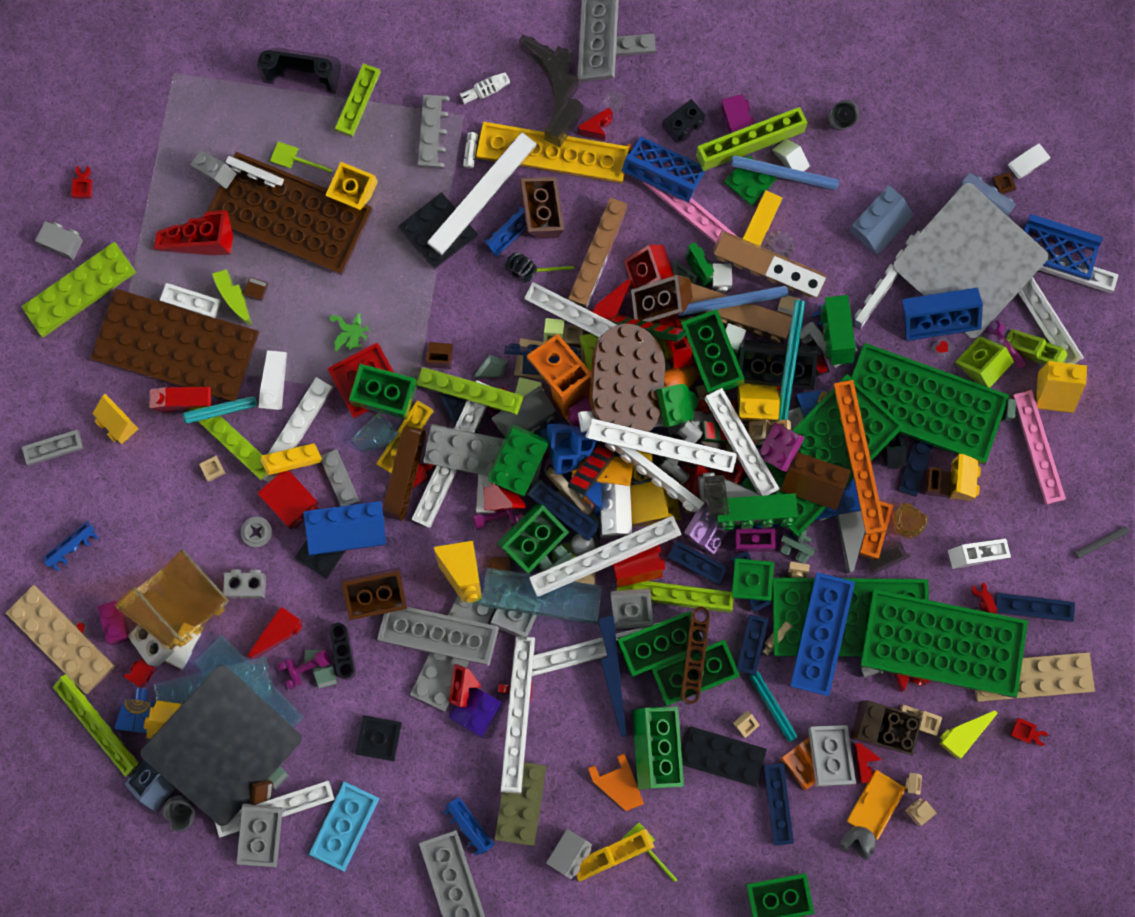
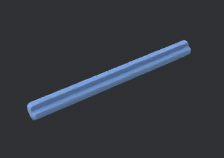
[731,155,839,190]
[677,286,788,316]

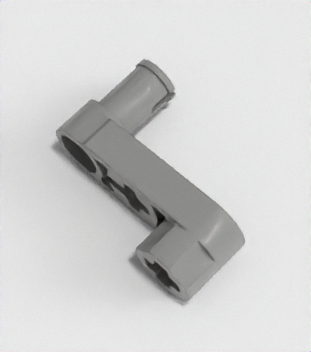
[800,321,858,368]
[659,420,703,484]

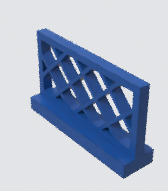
[622,136,706,203]
[1024,214,1103,281]

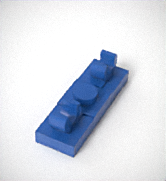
[484,207,527,257]
[43,520,98,571]
[444,797,495,856]

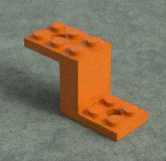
[527,334,591,427]

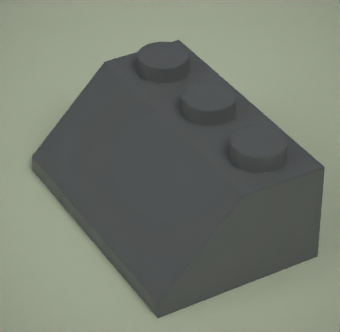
[492,386,561,437]

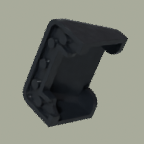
[257,48,341,94]

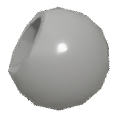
[571,534,595,556]

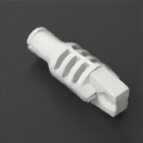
[460,73,510,105]

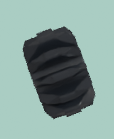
[504,252,537,283]

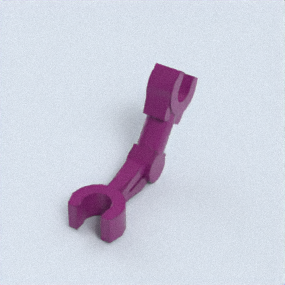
[987,320,1026,368]

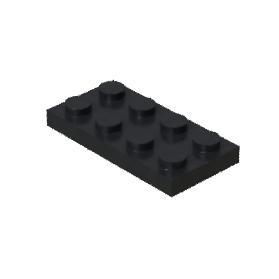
[682,726,767,787]

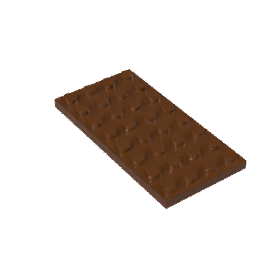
[207,152,373,276]
[90,288,260,402]

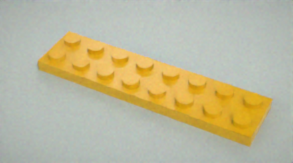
[476,121,629,184]

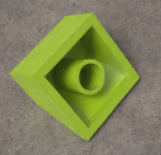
[955,336,1014,388]

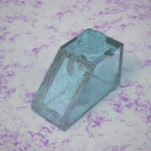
[351,413,399,452]

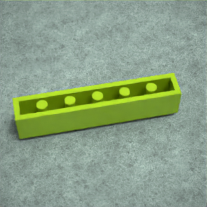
[696,107,808,171]

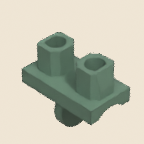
[779,530,815,563]
[539,544,573,572]

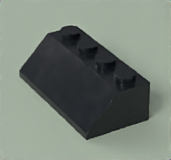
[739,340,818,390]

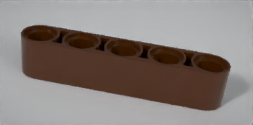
[382,425,426,521]
[681,607,710,705]

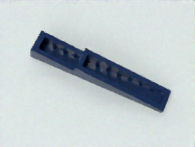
[598,615,626,737]

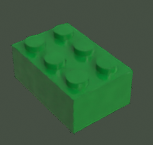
[820,295,856,365]
[349,364,417,420]
[488,424,548,496]
[497,503,569,574]
[745,873,815,917]

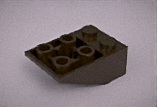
[850,700,922,756]

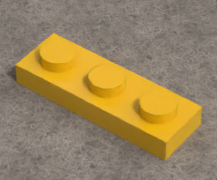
[260,443,322,475]

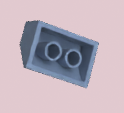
[956,173,1016,216]
[849,185,914,256]
[124,760,176,812]

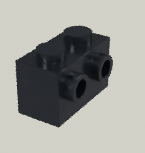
[662,99,706,143]

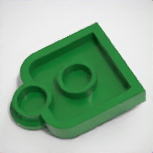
[656,384,698,427]

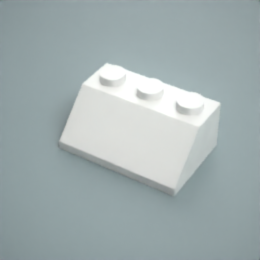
[599,483,632,538]

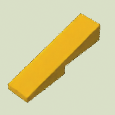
[743,190,783,246]
[576,829,655,882]

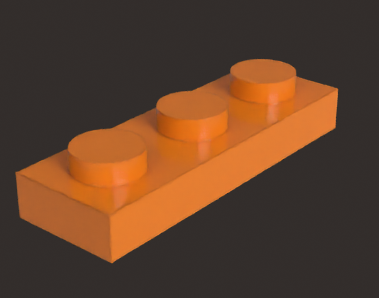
[859,501,893,560]

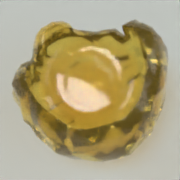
[892,503,929,539]

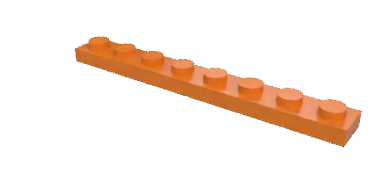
[834,380,886,535]

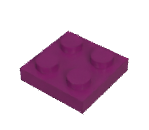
[759,422,805,472]

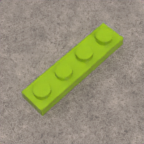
[335,63,381,137]

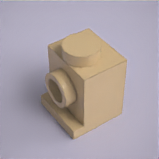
[905,798,937,826]

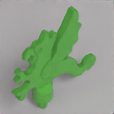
[329,313,370,352]

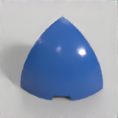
[547,424,596,475]

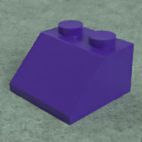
[449,688,502,738]

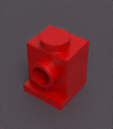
[123,659,157,689]

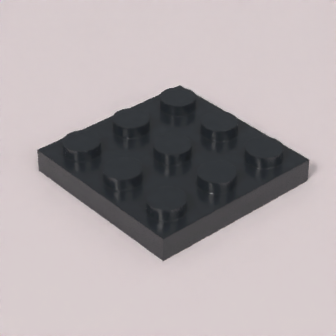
[398,192,478,270]

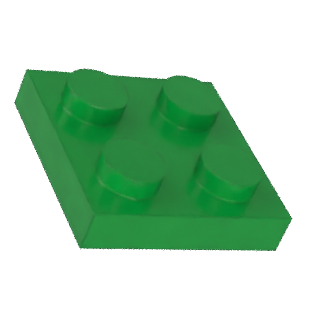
[724,155,777,207]
[685,242,714,288]
[732,558,774,602]

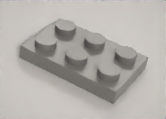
[808,725,856,787]
[237,804,283,867]

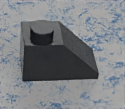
[882,433,907,469]

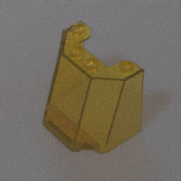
[115,549,229,650]

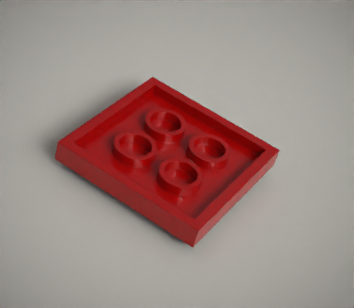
[327,342,394,419]

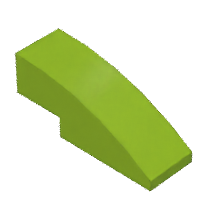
[212,269,252,326]
[1006,329,1067,365]

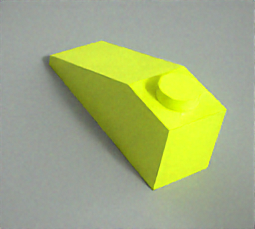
[939,711,998,759]

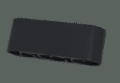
[329,623,356,680]

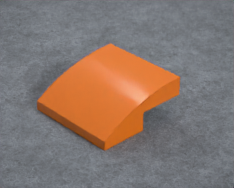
[780,737,815,791]

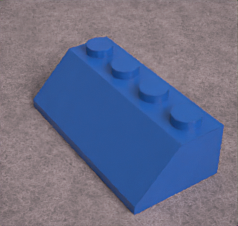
[902,287,983,341]
[303,501,386,556]

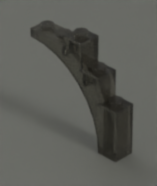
[519,34,584,148]

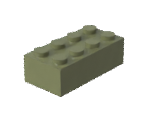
[495,762,547,846]

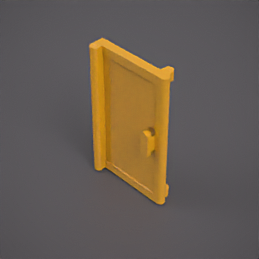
[572,456,634,486]
[847,769,906,840]

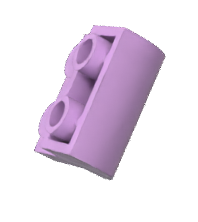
[684,502,729,555]

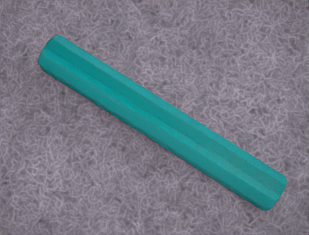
[183,396,257,424]
[749,671,797,742]

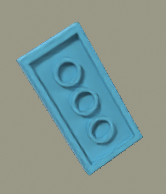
[308,782,380,872]

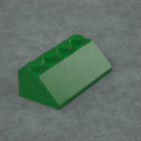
[632,707,684,790]

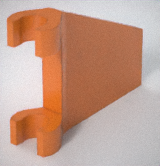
[588,753,644,811]

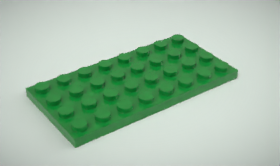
[851,343,1009,465]
[741,374,904,537]
[772,578,929,657]
[860,589,1028,698]

